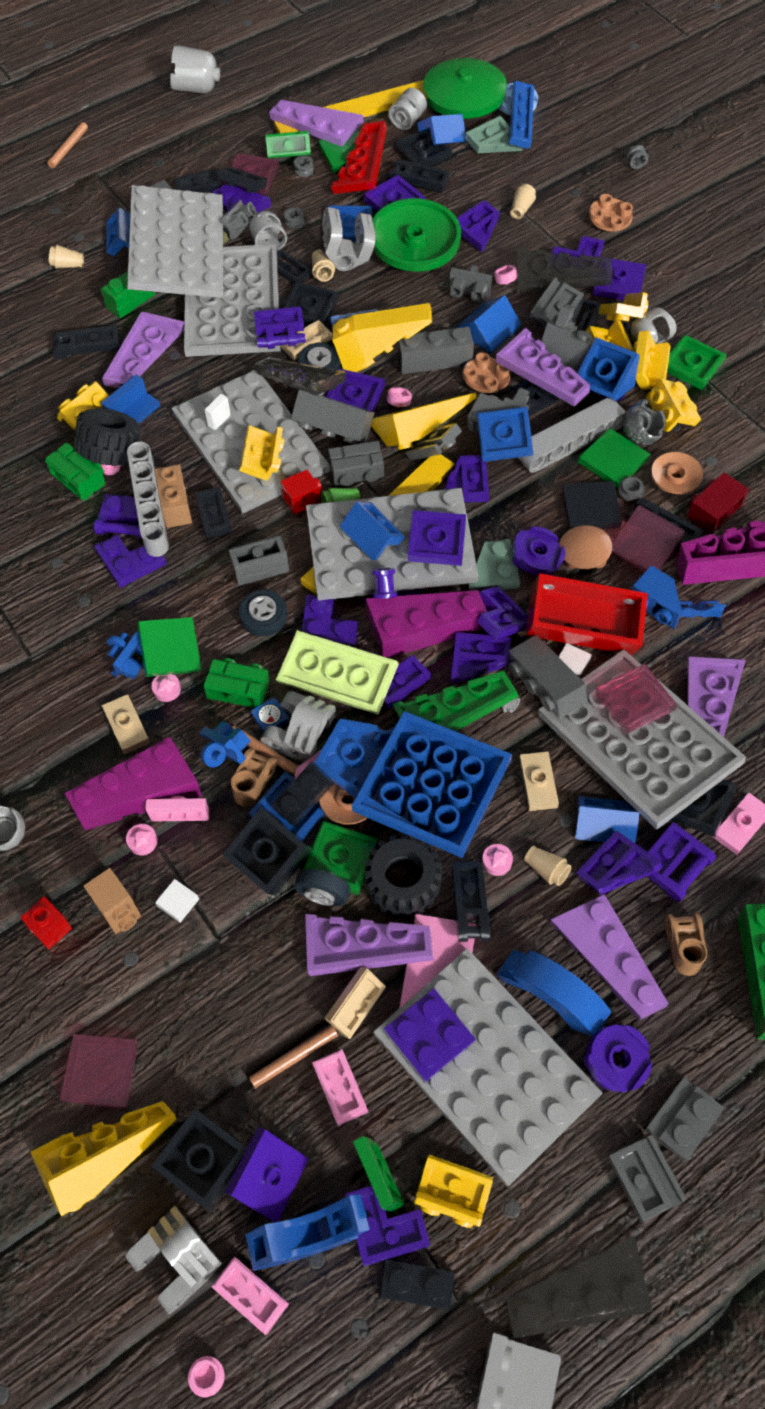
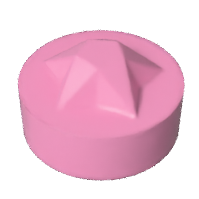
[494,265,518,284]
[387,387,412,407]
[151,674,181,702]
[126,824,157,855]
[482,844,513,876]

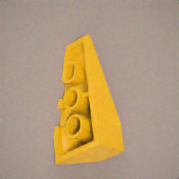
[333,303,432,372]
[371,393,477,450]
[30,1101,176,1216]

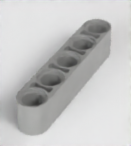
[518,398,626,473]
[127,441,169,557]

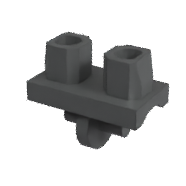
[219,200,257,240]
[449,265,492,302]

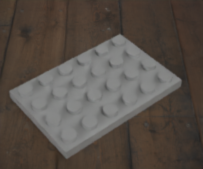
[128,185,223,298]
[184,244,280,357]
[171,369,330,514]
[306,488,478,600]
[538,650,746,830]
[373,948,603,1187]

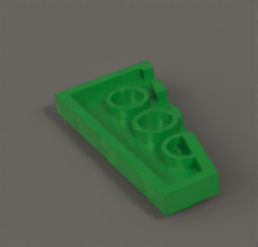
[392,671,519,732]

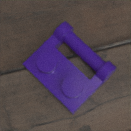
[94,494,142,538]
[646,822,716,902]

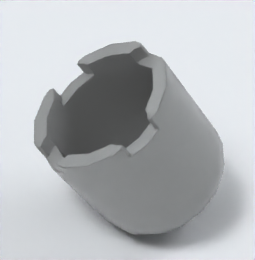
[170,45,220,94]

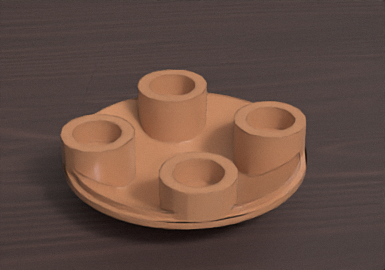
[588,194,633,232]
[462,353,510,393]
[559,525,612,569]

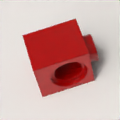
[280,469,322,515]
[20,896,72,950]

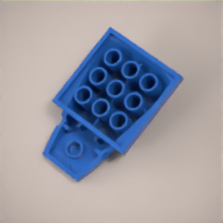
[314,711,512,858]

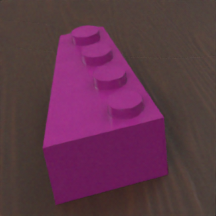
[676,520,765,585]
[366,591,487,658]
[65,737,202,830]

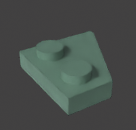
[468,539,520,593]

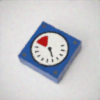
[250,697,290,733]

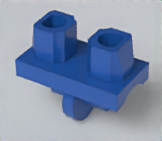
[107,630,143,680]
[199,721,251,767]

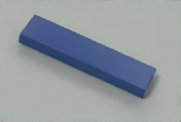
[509,81,534,149]

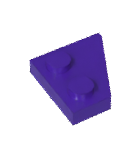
[457,200,500,252]
[451,632,511,684]

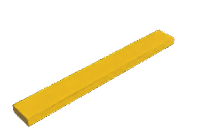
[274,80,424,133]
[301,454,455,595]

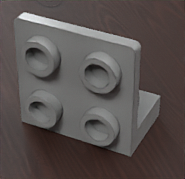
[475,1333,561,1409]

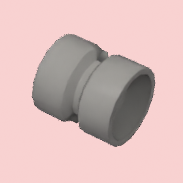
[389,88,427,130]

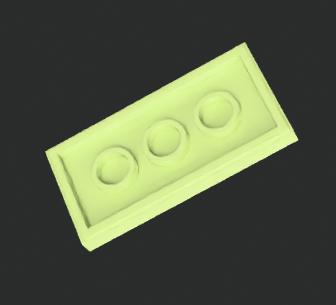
[276,630,399,715]

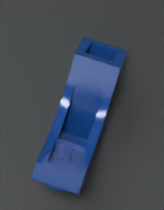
[497,950,611,1037]
[245,1194,370,1271]

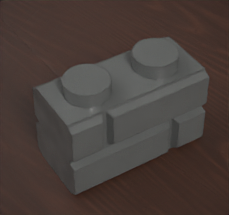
[328,441,384,486]
[228,535,289,586]

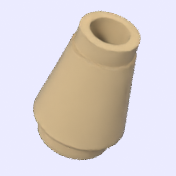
[510,184,536,219]
[49,245,84,268]
[312,250,335,282]
[524,846,571,886]

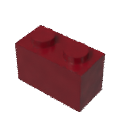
[687,472,749,534]

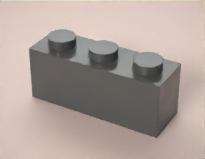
[398,327,474,374]
[291,390,375,444]
[509,635,588,719]

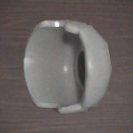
[0,806,26,851]

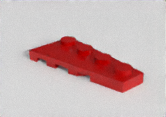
[331,121,387,194]

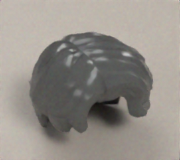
[623,399,666,446]

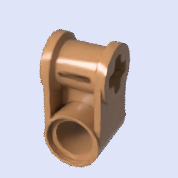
[231,748,277,807]
[665,912,707,976]

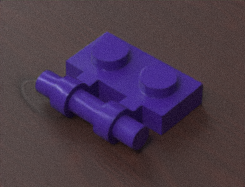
[254,306,306,349]

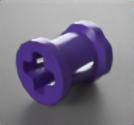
[371,567,397,598]

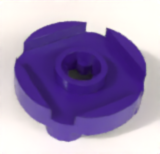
[511,527,565,576]
[584,1025,652,1092]

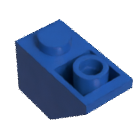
[632,565,682,629]

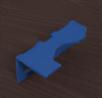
[680,601,726,618]

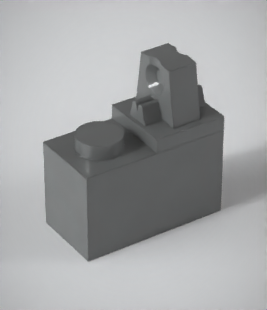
[541,304,595,372]
[468,388,529,434]

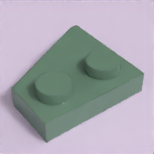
[465,116,523,153]

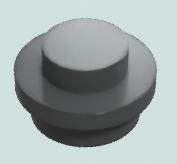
[618,477,644,502]

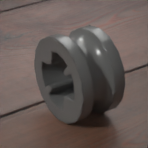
[626,145,649,169]
[294,155,314,177]
[284,207,305,229]

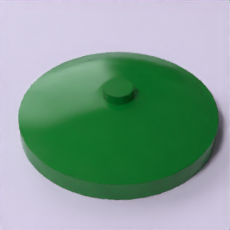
[423,58,507,119]
[372,198,461,272]

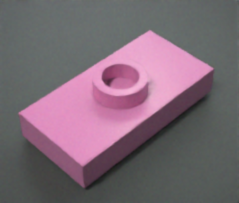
[712,793,765,855]
[145,796,210,821]
[312,1050,368,1126]
[212,1257,289,1335]

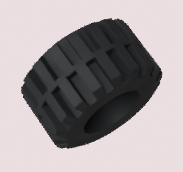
[73,408,141,466]
[365,834,442,919]

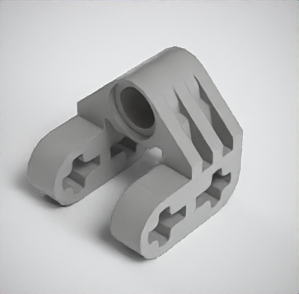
[322,207,375,271]
[261,691,336,763]
[125,1206,222,1314]

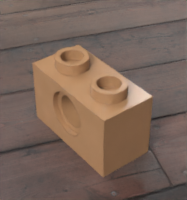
[155,464,192,528]
[83,868,142,934]

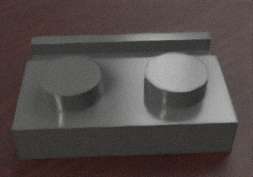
[529,277,584,327]
[405,423,462,461]
[645,1076,724,1163]
[607,1135,687,1223]

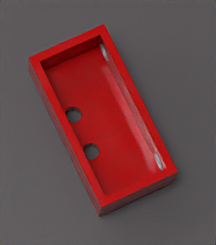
[525,573,648,655]

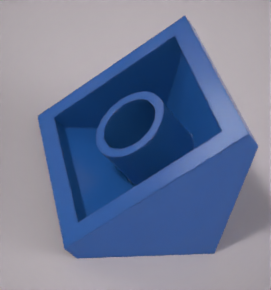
[455,295,521,353]
[577,337,639,401]

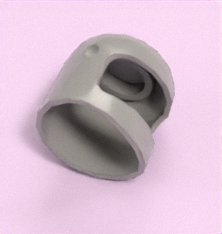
[249,211,287,251]
[630,307,677,344]

